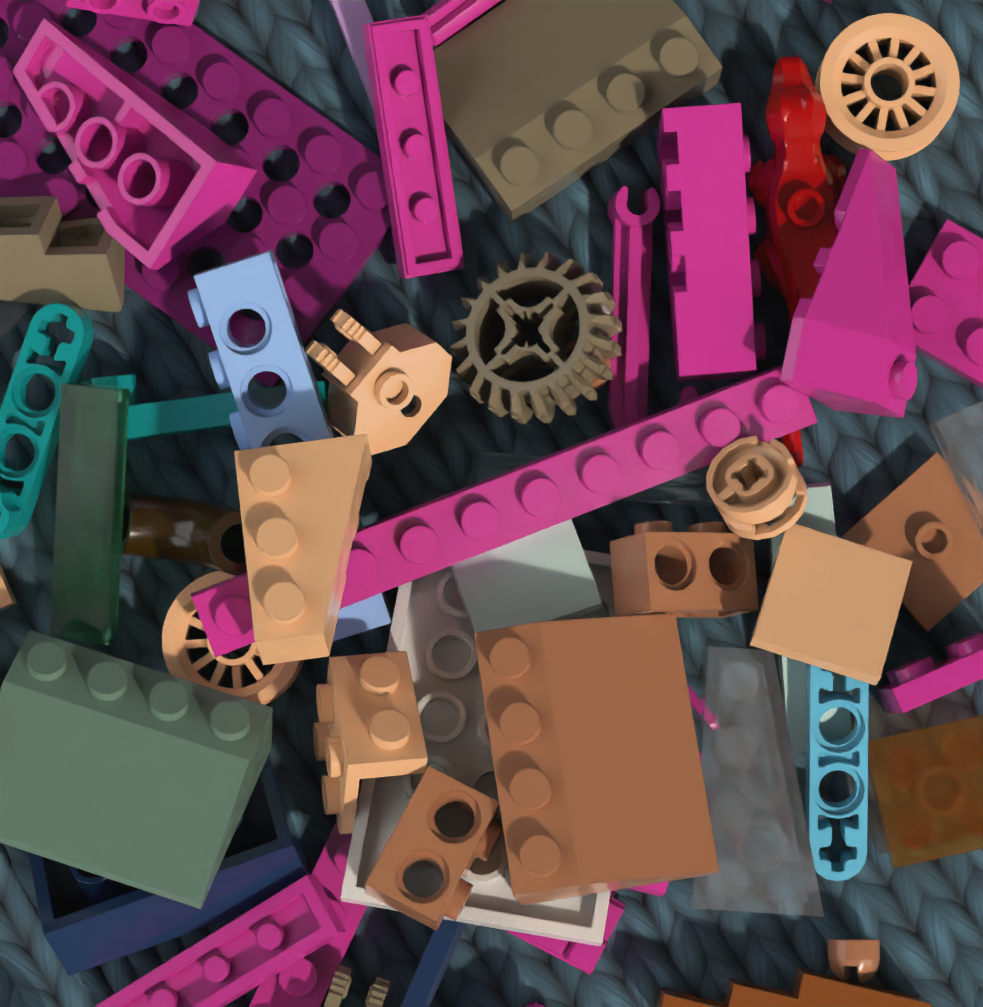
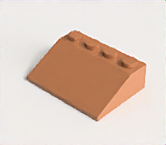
[474,613,720,906]

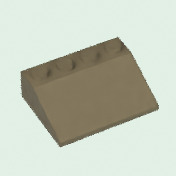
[433,0,723,224]

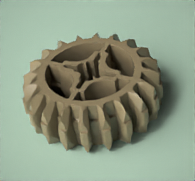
[450,252,623,424]

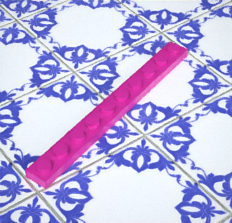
[191,364,818,658]

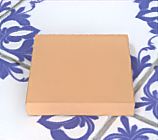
[750,524,913,686]

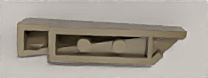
[0,196,125,313]

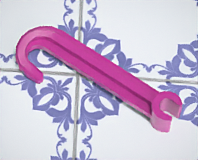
[607,186,698,429]

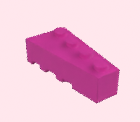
[656,103,766,383]

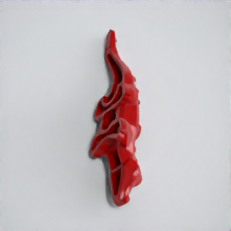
[747,55,846,468]

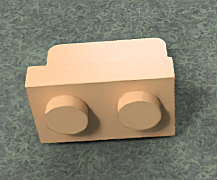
[313,651,428,834]

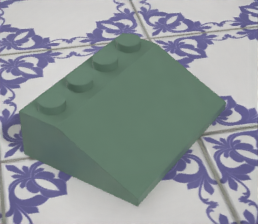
[0,630,273,909]

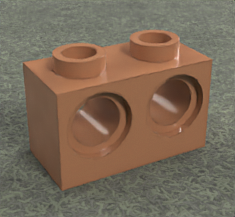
[610,521,759,618]
[365,765,503,931]

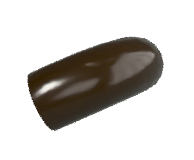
[118,491,247,576]

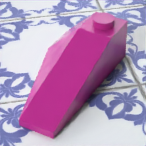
[12,18,258,270]

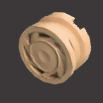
[706,435,808,540]

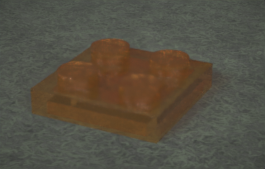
[868,714,983,868]

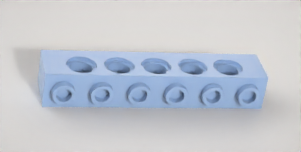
[188,249,392,641]

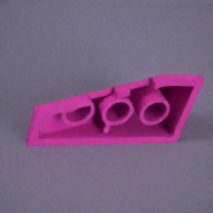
[780,149,917,418]

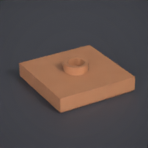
[840,452,983,632]

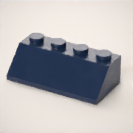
[28,755,310,976]

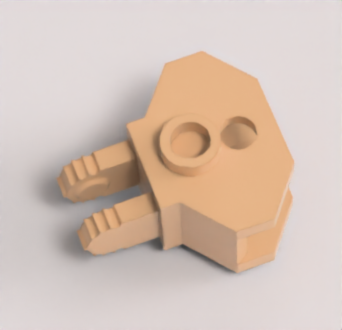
[304,309,452,455]

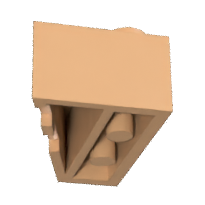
[234,433,372,665]

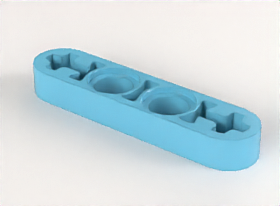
[805,663,869,881]

